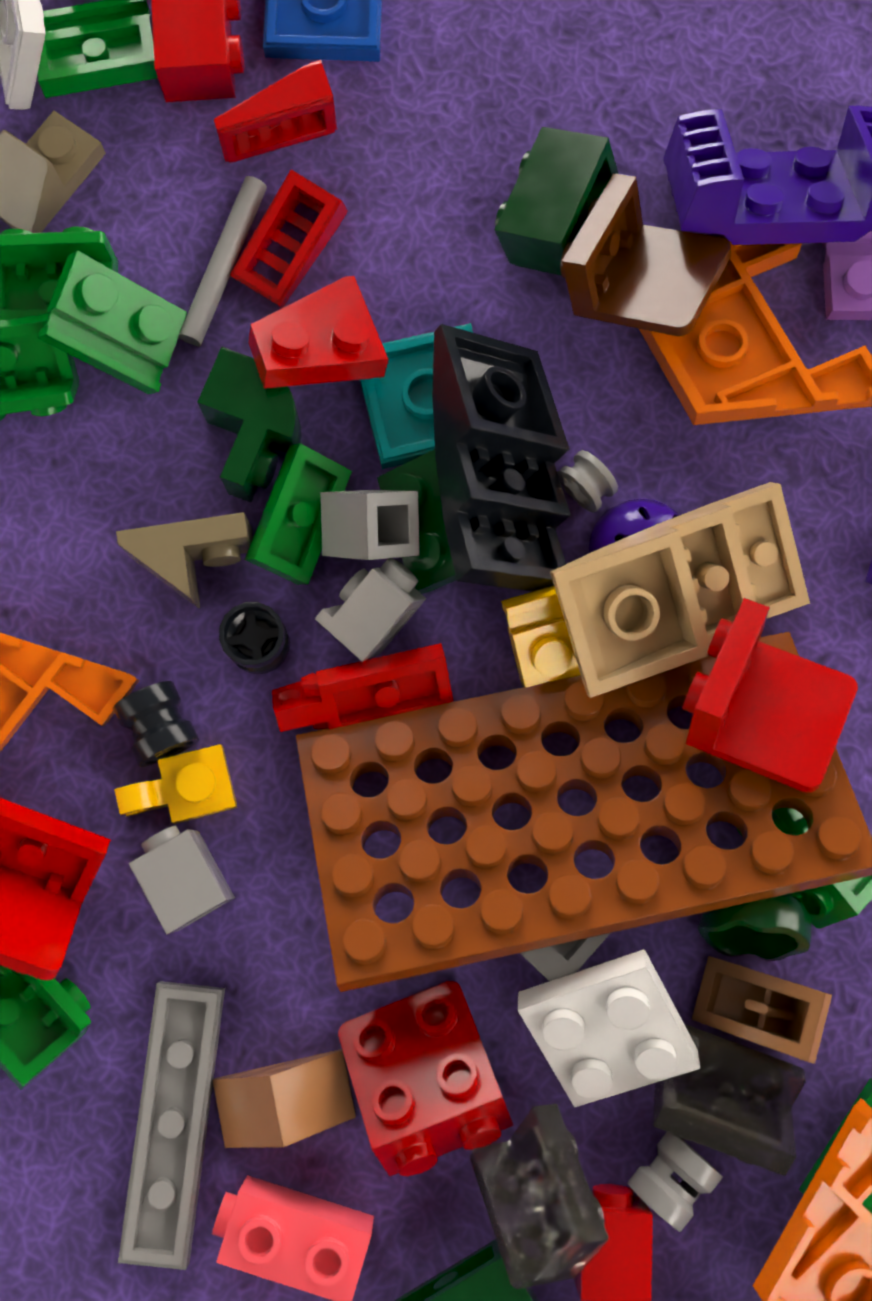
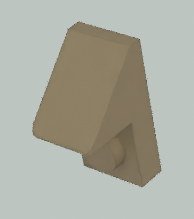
[0,111,106,233]
[116,512,253,608]

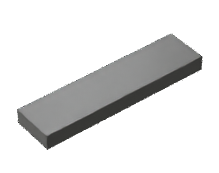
[118,981,225,1270]

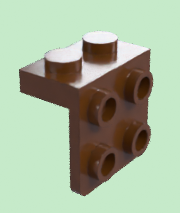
[560,173,731,336]

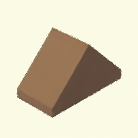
[691,956,832,1064]
[212,1049,356,1148]

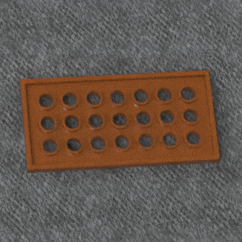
[295,631,872,992]

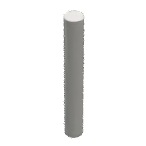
[179,176,267,347]

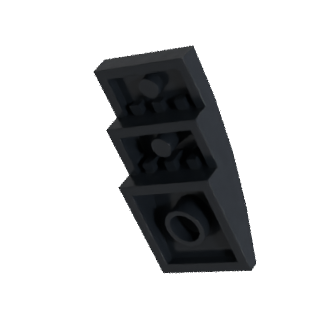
[432,324,571,592]

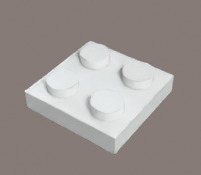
[518,949,700,1107]

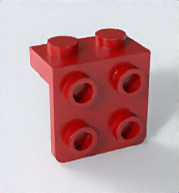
[682,598,858,793]
[0,798,111,980]
[338,981,514,1177]

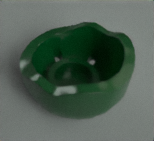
[698,893,811,961]

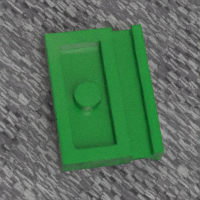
[37,0,158,98]
[37,250,187,394]

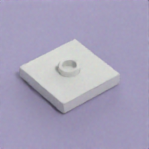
[0,0,46,110]

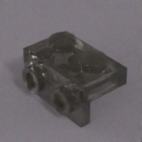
[653,1024,806,1176]
[470,1103,609,1289]

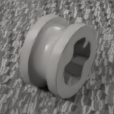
[557,450,618,513]

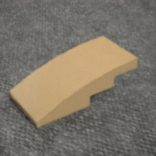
[550,482,810,698]

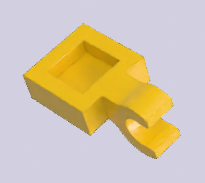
[114,744,238,824]

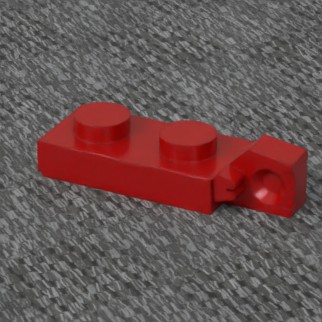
[272,643,454,732]

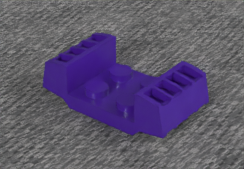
[663,106,872,245]

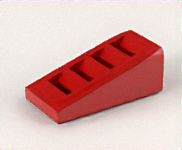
[213,60,337,163]
[230,169,348,308]

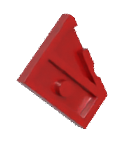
[248,276,389,389]

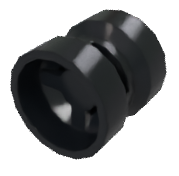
[219,602,290,674]
[113,681,200,767]

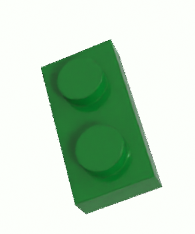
[244,443,352,585]

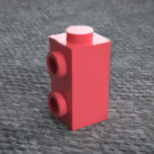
[212,1175,374,1301]

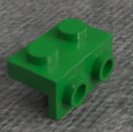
[0,226,118,320]
[0,313,80,420]
[0,965,92,1090]

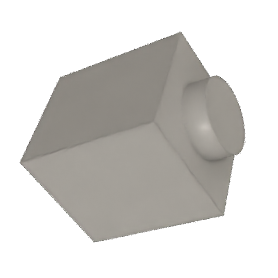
[320,490,419,560]
[128,825,235,935]

